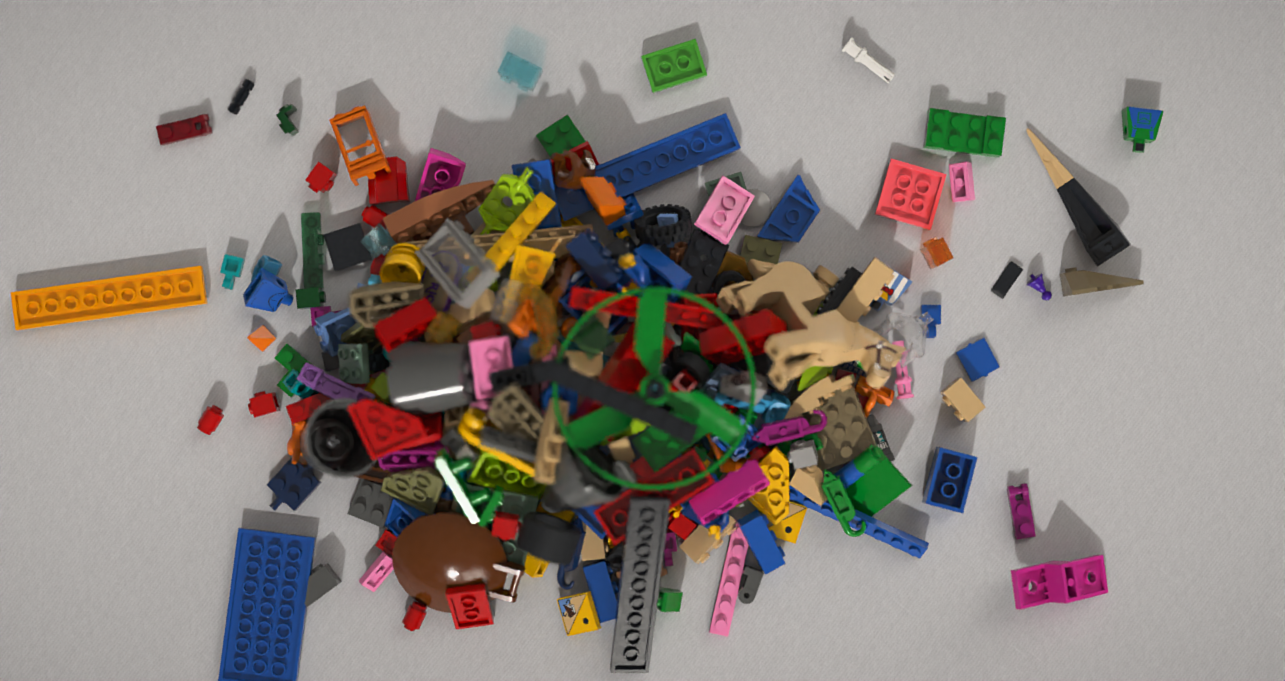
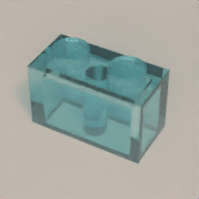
[497,51,543,92]

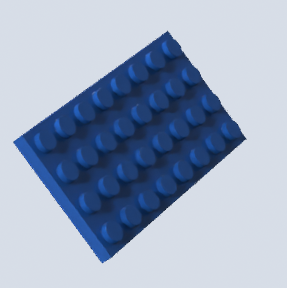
[218,528,316,681]

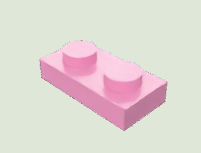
[358,551,393,592]

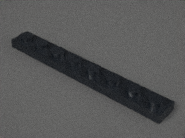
[543,359,699,444]

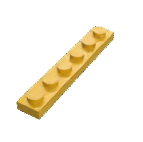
[466,191,556,283]

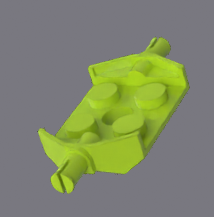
[478,167,535,235]

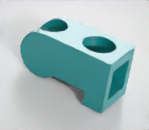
[283,369,319,399]

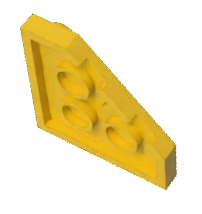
[747,446,789,526]

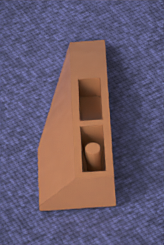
[383,180,496,244]

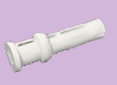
[841,37,895,83]

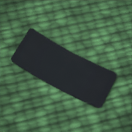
[991,261,1023,299]

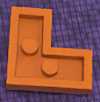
[508,296,554,339]

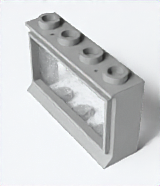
[415,218,500,309]

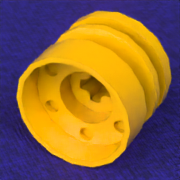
[380,243,426,283]

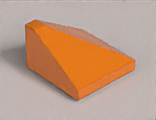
[247,325,277,352]

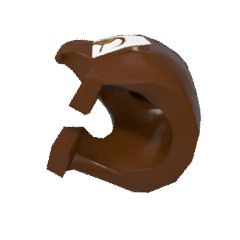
[551,150,596,189]

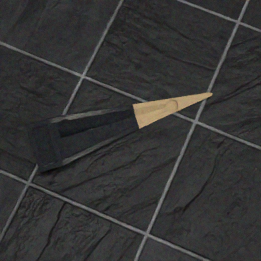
[1026,128,1131,267]

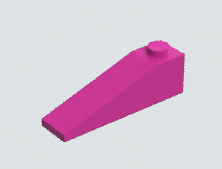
[415,148,466,201]

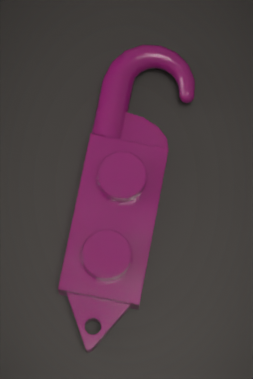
[751,409,827,445]

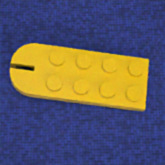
[458,408,535,477]

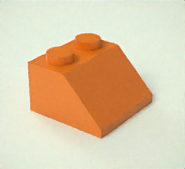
[580,177,626,226]

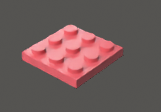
[875,159,947,230]

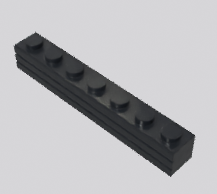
[813,267,862,317]

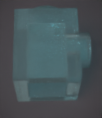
[360,224,394,258]

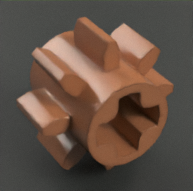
[670,242,687,265]

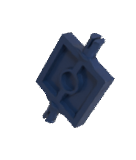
[267,457,322,511]

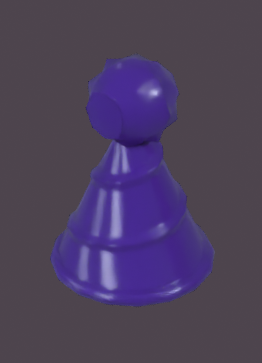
[1026,273,1052,301]

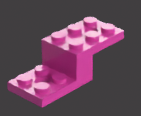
[1011,555,1108,610]

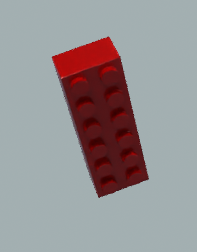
[572,318,675,442]
[594,448,715,545]

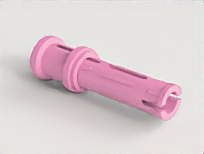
[892,341,914,399]

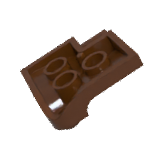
[534,252,582,323]

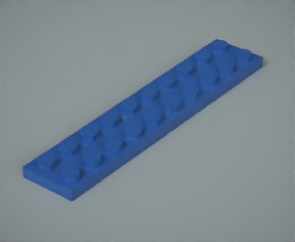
[555,113,741,222]

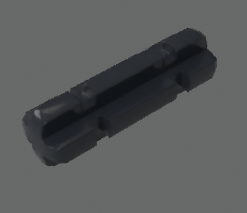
[227,79,255,115]

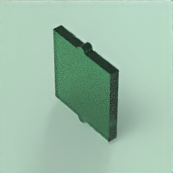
[568,313,616,360]

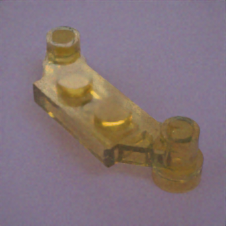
[520,283,560,359]

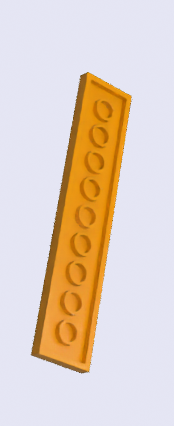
[11,266,207,330]

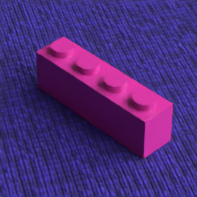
[688,459,770,525]

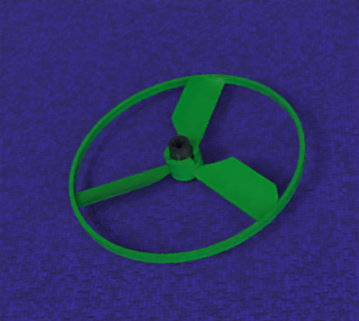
[553,287,756,490]

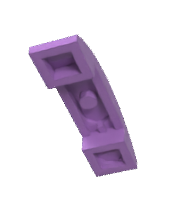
[297,362,376,401]

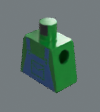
[1122,107,1163,153]

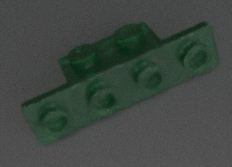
[301,212,325,289]

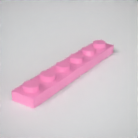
[709,519,749,637]

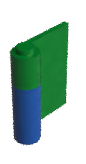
[834,445,912,517]

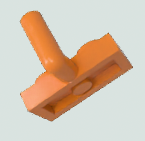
[855,375,895,419]

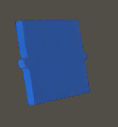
[956,338,1000,382]

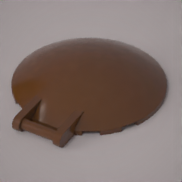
[392,511,525,613]

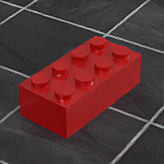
[699,310,788,365]

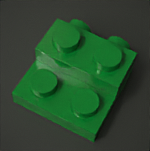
[536,114,586,158]

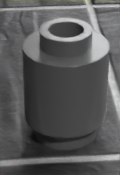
[610,460,638,490]

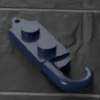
[557,517,586,590]

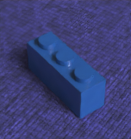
[737,510,786,575]
[583,559,619,623]

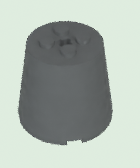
[387,341,476,417]
[300,398,378,478]

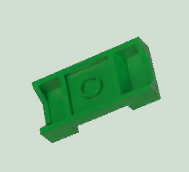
[923,108,1006,158]

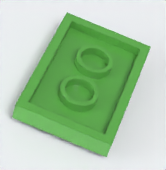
[641,38,707,93]

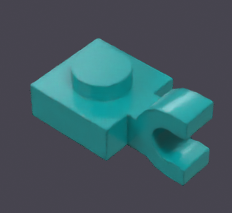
[220,254,245,290]

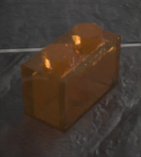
[920,237,954,270]

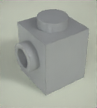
[788,439,818,469]

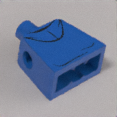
[243,268,293,312]

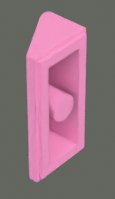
[949,162,975,202]

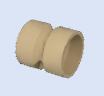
[813,265,839,301]

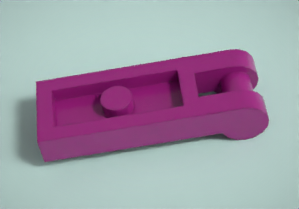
[1007,483,1036,540]

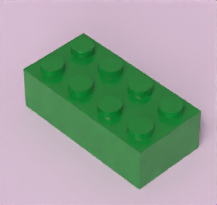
[632,409,709,472]

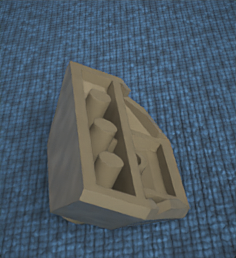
[349,281,423,328]
[487,384,545,443]

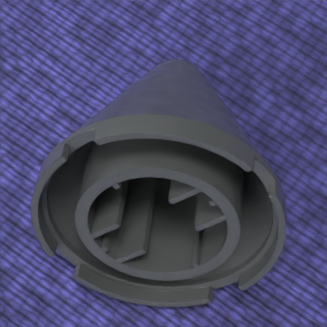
[541,440,625,513]

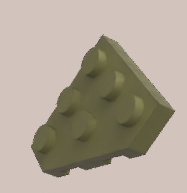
[381,466,445,515]

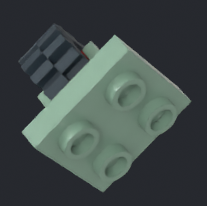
[338,344,386,383]

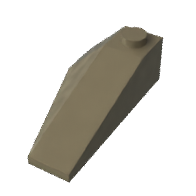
[1060,267,1144,297]

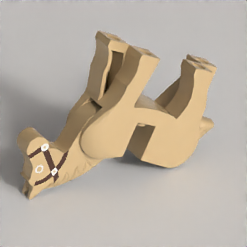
[716,259,906,390]

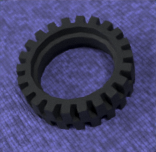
[634,204,692,245]

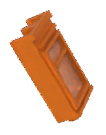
[329,105,391,186]

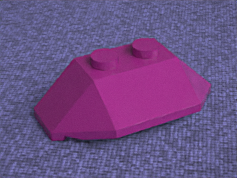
[378,440,450,473]

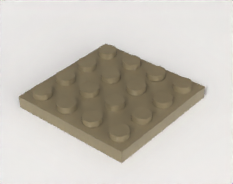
[784,383,877,471]

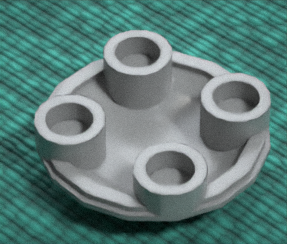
[741,189,772,227]

